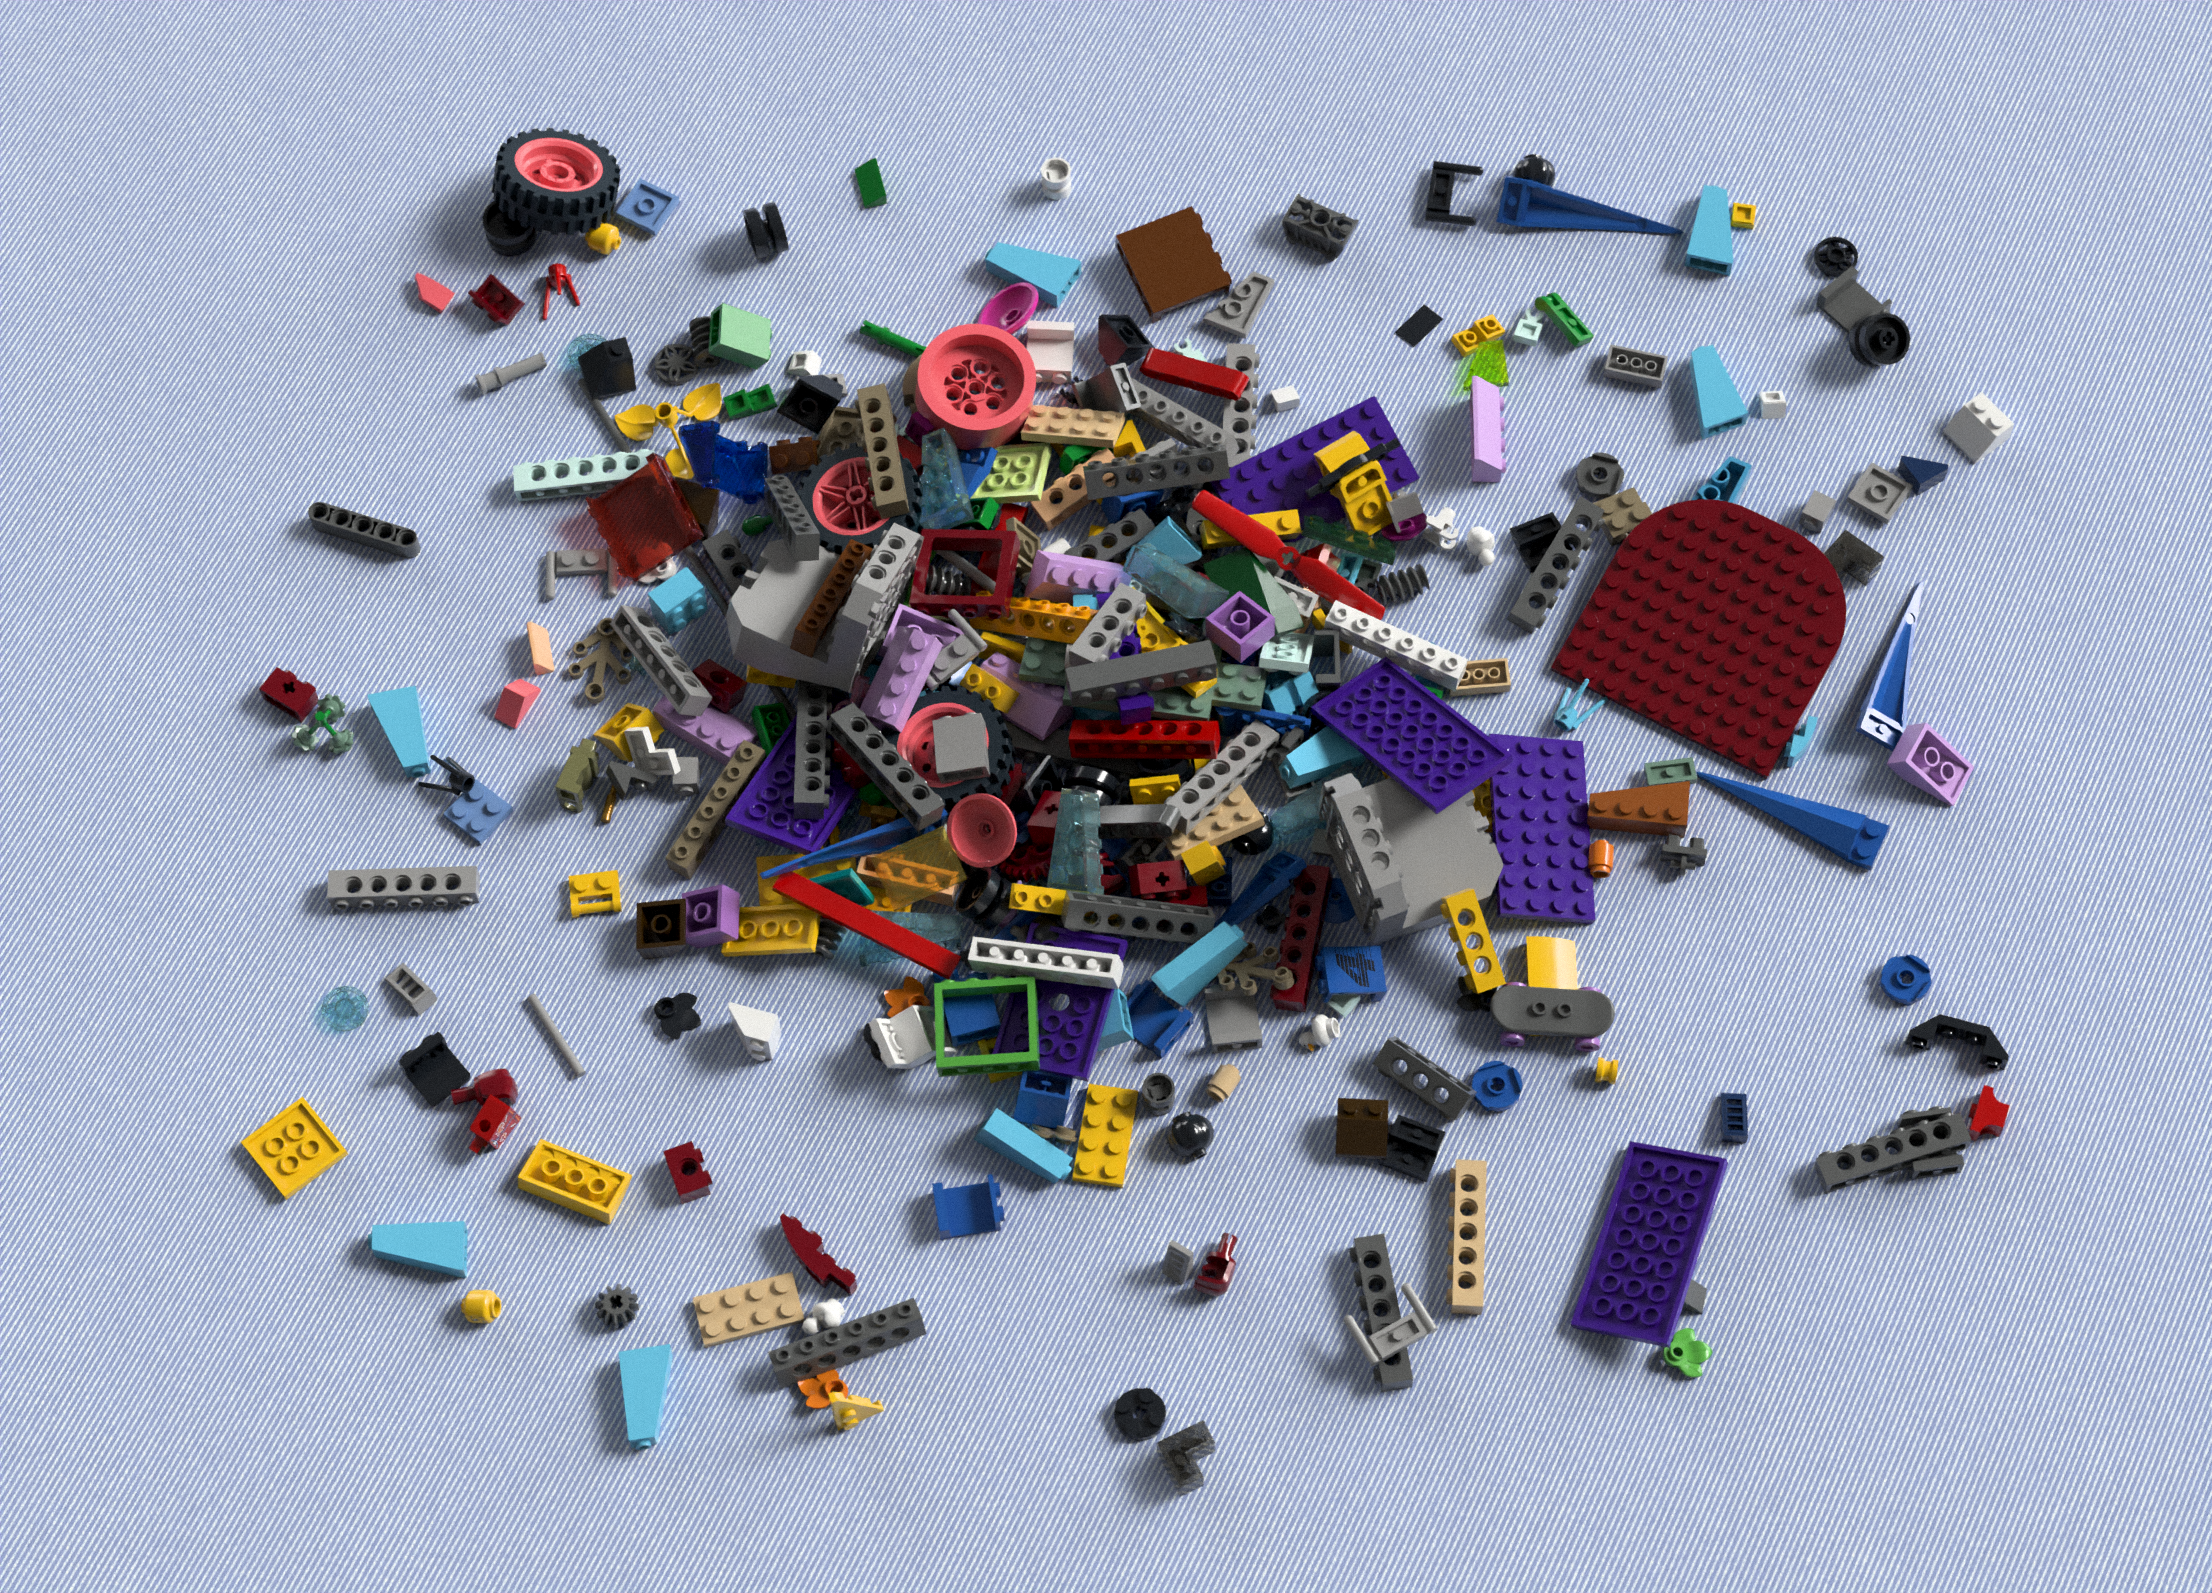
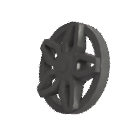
[655,344,699,385]

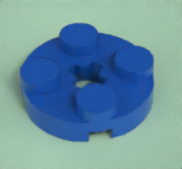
[1880,954,1931,1006]
[1471,1061,1522,1112]

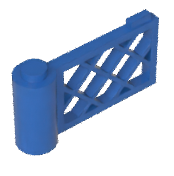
[1214,706,1311,745]

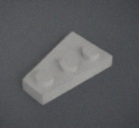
[1203,271,1275,339]

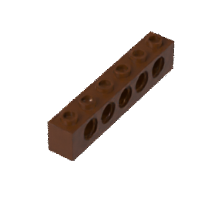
[790,539,873,658]

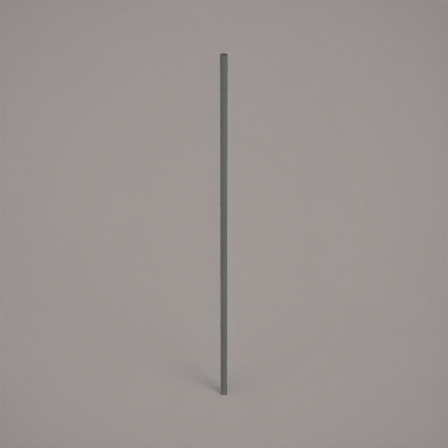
[578,378,797,722]

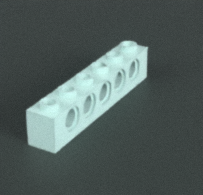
[513,449,659,502]

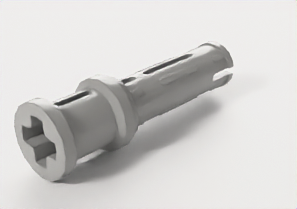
[475,352,547,395]

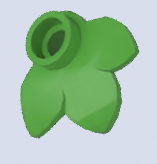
[1663,1328,1712,1378]

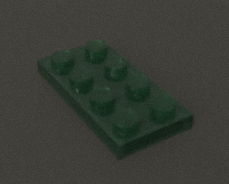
[1301,515,1396,566]

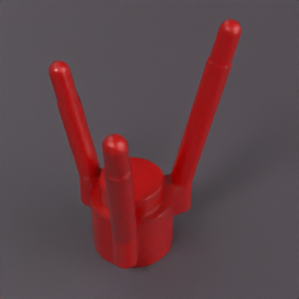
[542,263,580,320]

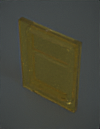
[871,826,967,911]

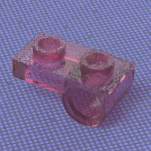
[834,675,871,713]

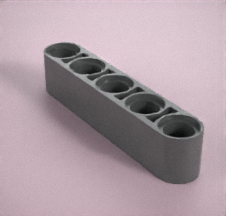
[308,502,421,559]
[1069,804,1181,839]

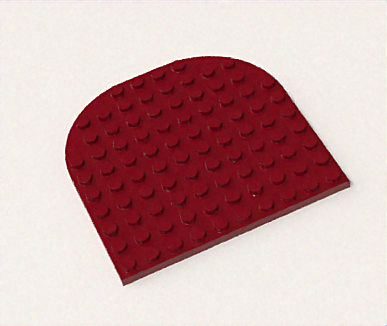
[1551,499,1846,779]

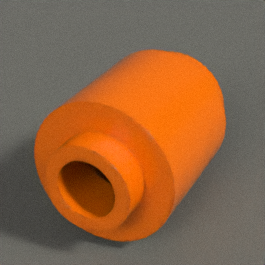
[1588,840,1614,878]

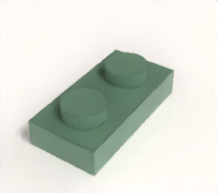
[1644,757,1697,786]

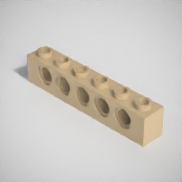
[1446,1159,1487,1315]

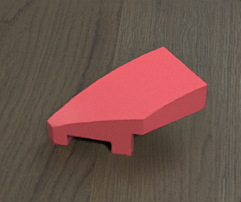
[414,272,455,314]

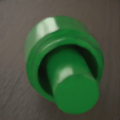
[742,514,773,536]

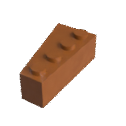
[1587,781,1690,838]

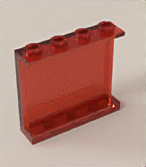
[585,452,704,582]

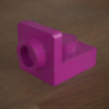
[904,411,935,448]

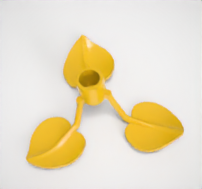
[614,383,722,480]

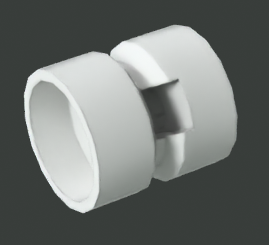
[1041,158,1071,200]

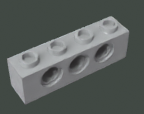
[1069,582,1147,667]

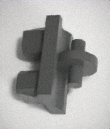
[1660,834,1707,876]

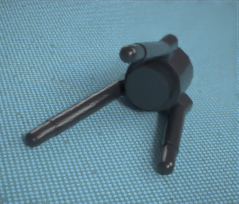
[418,755,475,796]

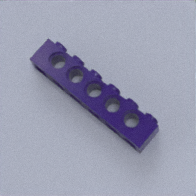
[1096,592,1155,725]

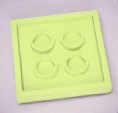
[970,442,1052,504]

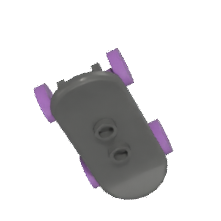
[1490,982,1615,1052]

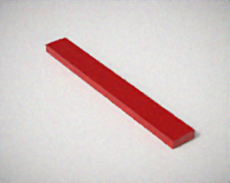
[772,871,961,980]

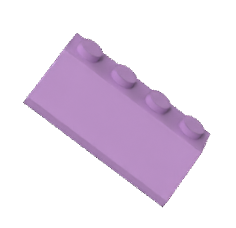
[1469,376,1506,482]
[1024,550,1133,605]
[859,626,943,733]
[967,652,1073,741]
[653,695,759,766]

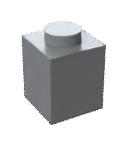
[1799,490,1836,534]
[673,757,700,796]

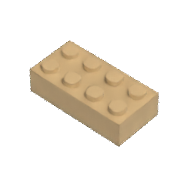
[1449,658,1511,696]

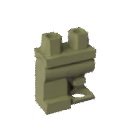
[555,738,600,813]

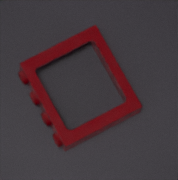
[909,529,1020,619]

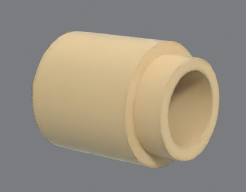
[1206,1064,1241,1102]

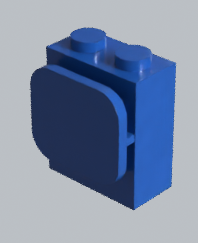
[943,972,1001,1047]

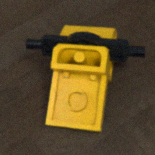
[1305,431,1401,541]

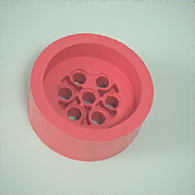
[915,324,1036,450]

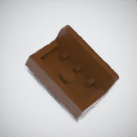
[768,436,821,475]

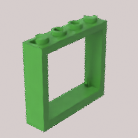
[934,975,1040,1077]

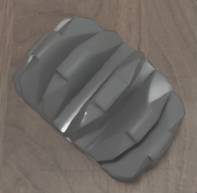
[595,1284,640,1329]

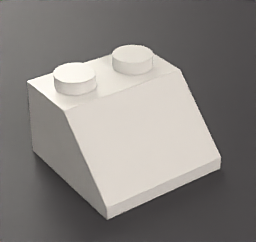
[1943,392,2014,464]
[728,1002,782,1061]

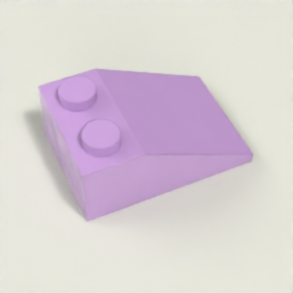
[878,604,964,657]
[1887,722,1974,806]

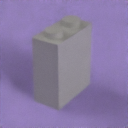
[932,712,990,784]

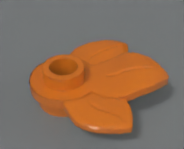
[884,976,930,1018]
[798,1369,848,1409]

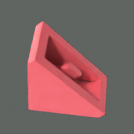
[495,679,541,729]

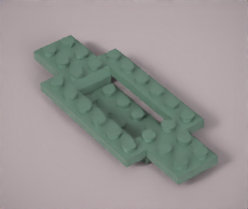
[1019,633,1268,721]

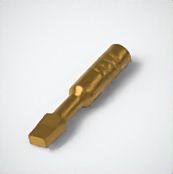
[601,785,616,823]

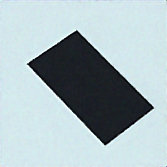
[1395,304,1443,347]

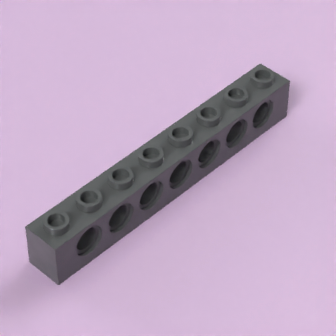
[794,679,833,819]

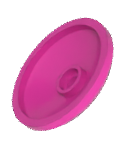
[978,282,1039,334]

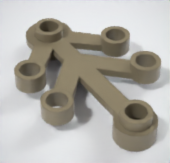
[569,618,635,703]
[1215,942,1294,996]

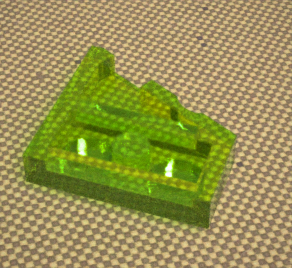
[1463,340,1509,391]

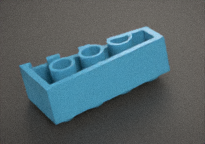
[1692,456,1752,504]

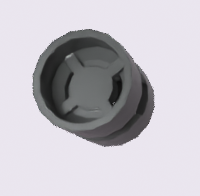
[1142,1073,1175,1116]

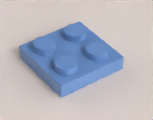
[616,178,680,236]
[443,779,513,845]

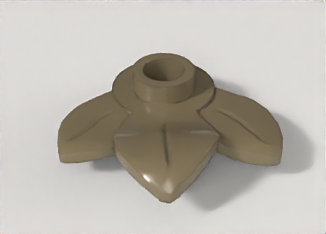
[1032,1123,1077,1145]

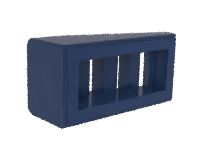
[1721,1093,1748,1143]

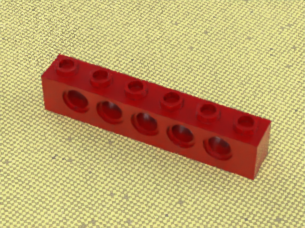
[1068,720,1221,759]

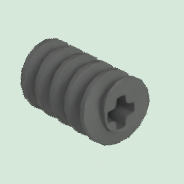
[689,316,721,368]
[1376,564,1430,606]
[925,565,971,596]
[812,916,847,959]

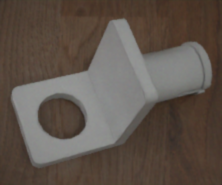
[1386,490,1423,533]

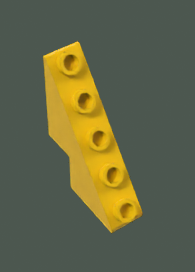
[1009,883,1118,920]

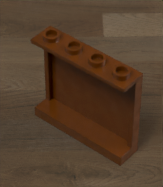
[1115,206,1232,323]

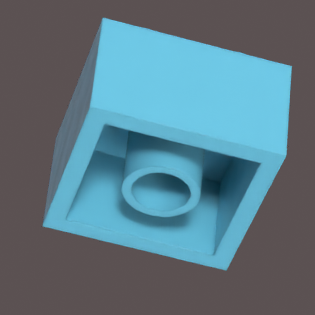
[648,567,708,636]

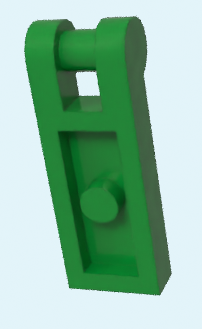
[1535,292,1594,347]

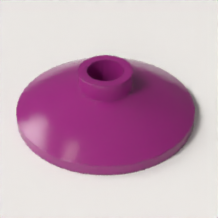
[1382,513,1427,542]

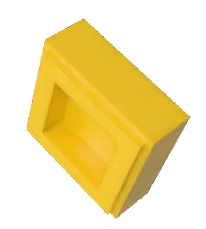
[1730,203,1756,229]

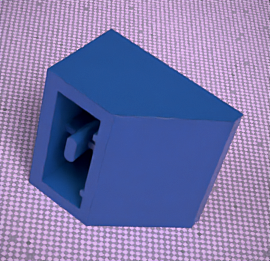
[1013,1070,1073,1129]

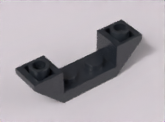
[1905,1014,2009,1070]

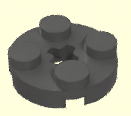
[1576,452,1624,499]

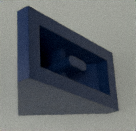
[1897,455,1949,496]

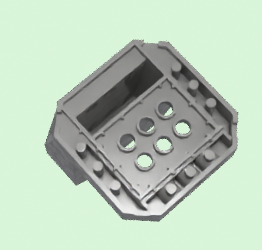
[726,523,924,693]
[1317,773,1504,945]

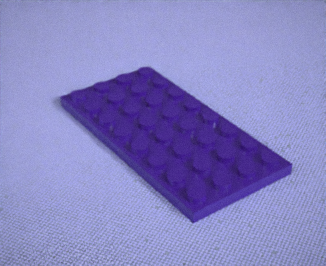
[1210,396,1420,543]
[1311,657,1513,814]
[725,693,860,855]
[1488,733,1596,924]
[1571,1141,1728,1348]

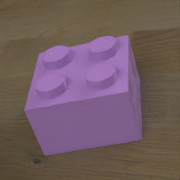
[1206,591,1275,663]
[682,884,740,949]

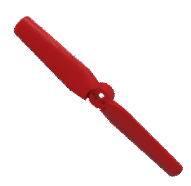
[1192,490,1385,620]

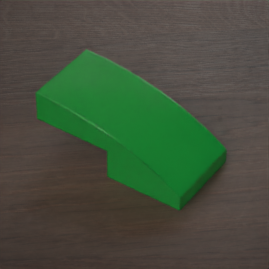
[723,383,778,419]

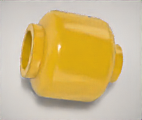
[585,222,621,255]
[461,1290,501,1324]

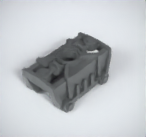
[1282,194,1359,261]

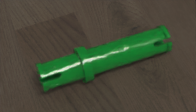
[859,320,927,358]

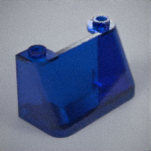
[679,421,768,504]

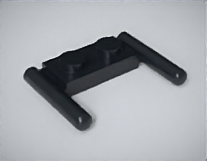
[1425,161,1483,226]

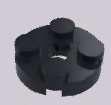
[1114,1388,1166,1441]

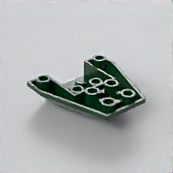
[1203,547,1305,660]

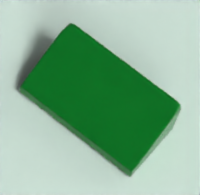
[854,158,887,208]

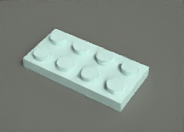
[1259,632,1314,675]

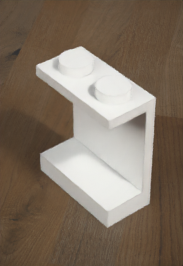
[1027,320,1075,384]

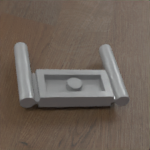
[545,548,617,600]
[925,609,988,691]
[1343,1283,1438,1366]

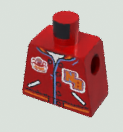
[468,1094,521,1156]

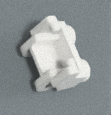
[1422,507,1459,551]

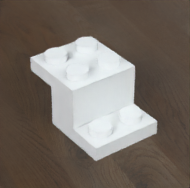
[869,1005,957,1069]

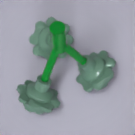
[291,694,354,755]

